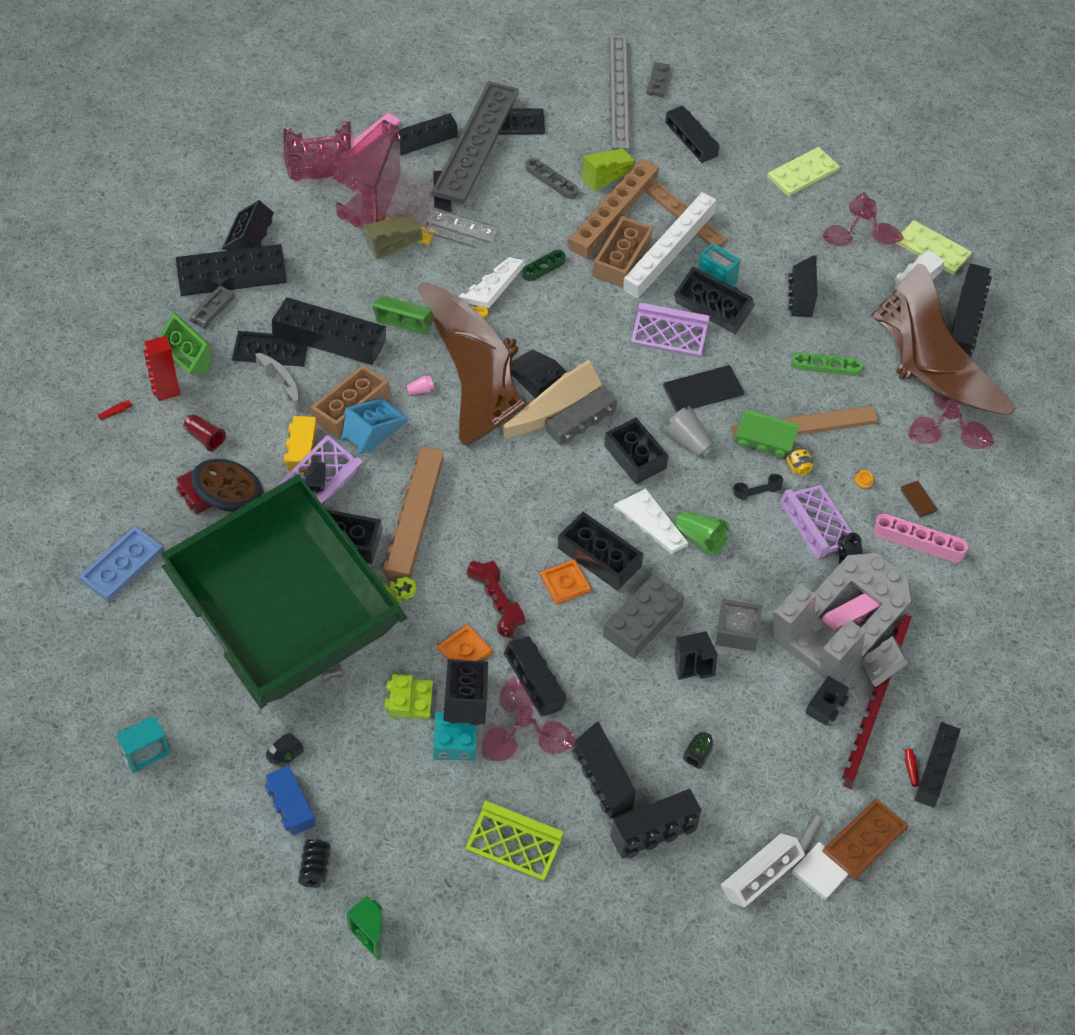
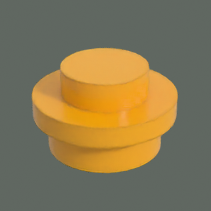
[855,470,874,488]

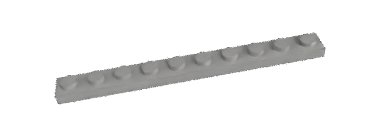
[610,35,629,153]

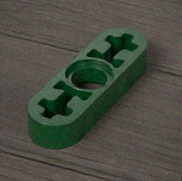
[522,250,566,281]

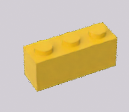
[284,416,317,472]

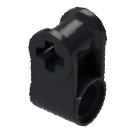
[837,532,863,565]

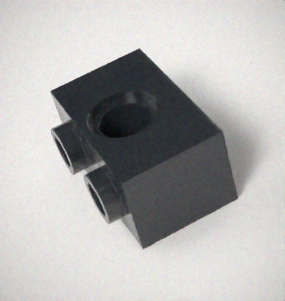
[805,676,849,726]

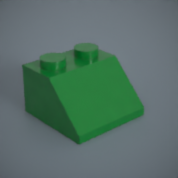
[346,896,383,960]

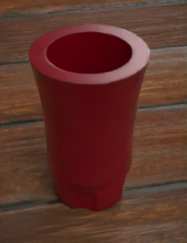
[183,414,226,452]

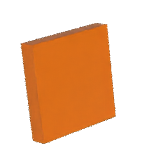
[539,559,591,605]
[437,624,493,661]

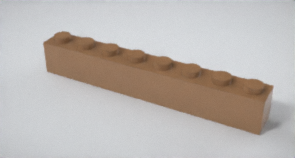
[383,447,444,581]

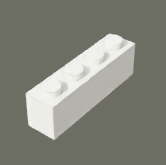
[721,833,805,908]

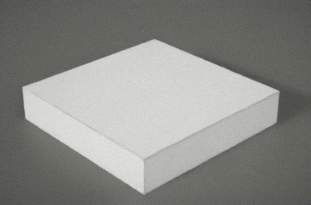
[792,842,849,901]

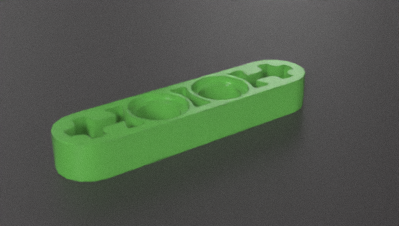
[791,353,862,376]

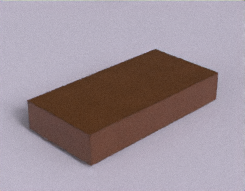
[901,480,937,518]

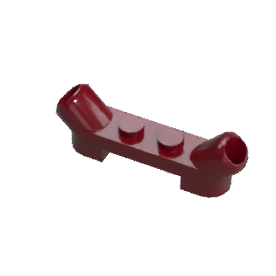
[467,560,526,637]

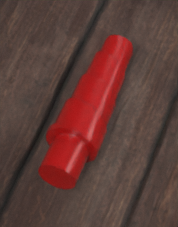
[98,400,132,420]
[904,748,919,786]

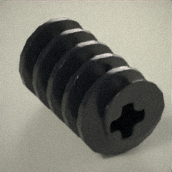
[298,839,331,888]

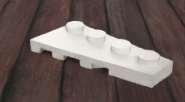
[458,257,525,308]
[614,489,688,554]

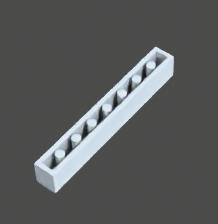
[623,192,716,298]

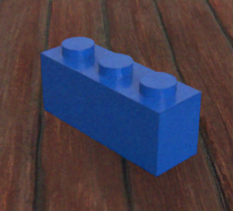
[264,765,316,836]

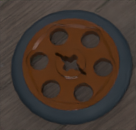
[191,459,262,512]

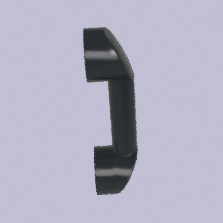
[733,474,783,500]

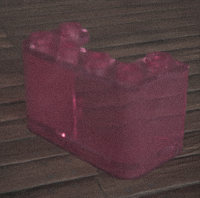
[284,121,355,181]

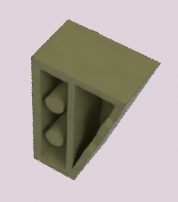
[363,214,423,259]

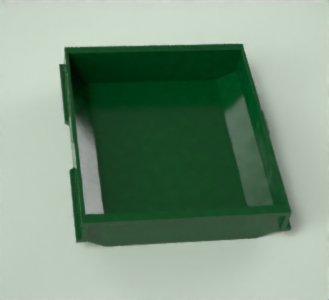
[161,474,407,709]

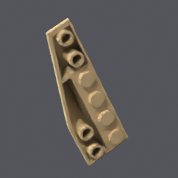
[503,360,602,438]

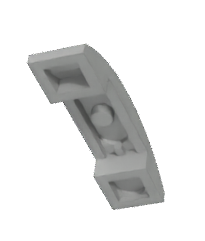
[255,353,299,411]

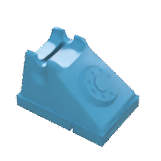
[341,398,408,454]

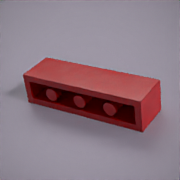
[143,336,180,401]

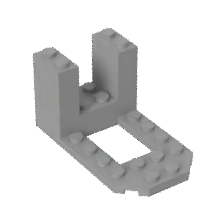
[773,553,911,683]

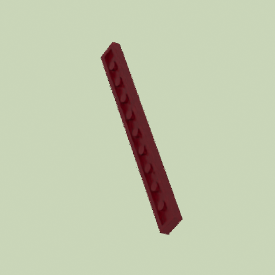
[842,614,912,789]

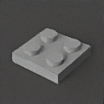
[861,636,908,687]

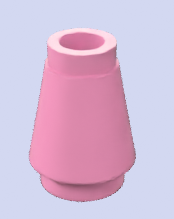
[406,375,435,395]

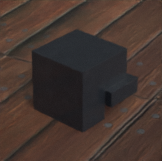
[675,631,718,680]

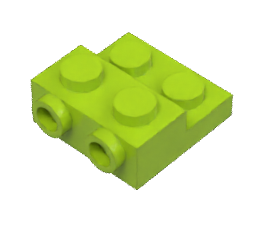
[385,674,433,719]

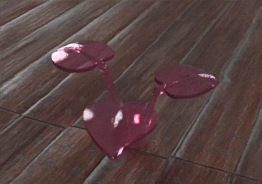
[822,192,904,246]
[908,391,994,449]
[482,676,575,761]

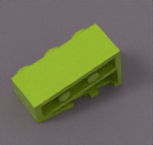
[582,148,635,191]

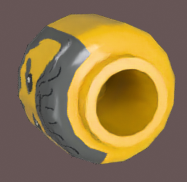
[786,447,814,475]

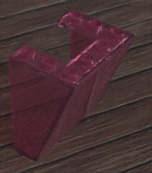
[333,119,401,230]

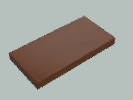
[822,799,909,880]

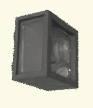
[715,599,762,651]

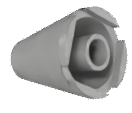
[662,406,713,457]

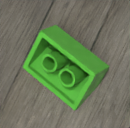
[373,296,434,335]
[159,313,212,376]
[734,409,800,457]

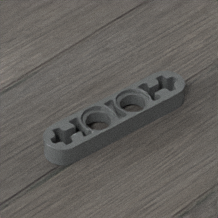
[525,158,578,199]

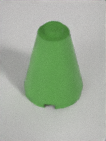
[675,511,730,556]

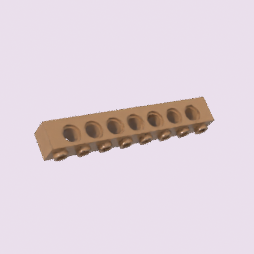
[568,159,659,259]

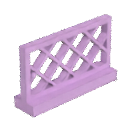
[631,303,709,357]
[278,435,363,505]
[780,485,857,560]

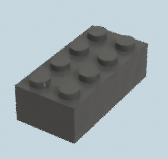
[603,574,685,659]

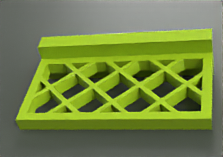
[465,800,564,881]

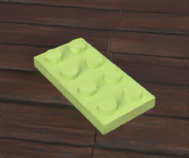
[767,147,840,197]
[895,220,972,275]

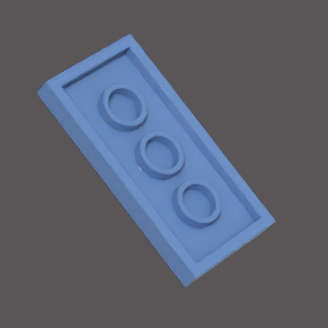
[79,526,164,602]

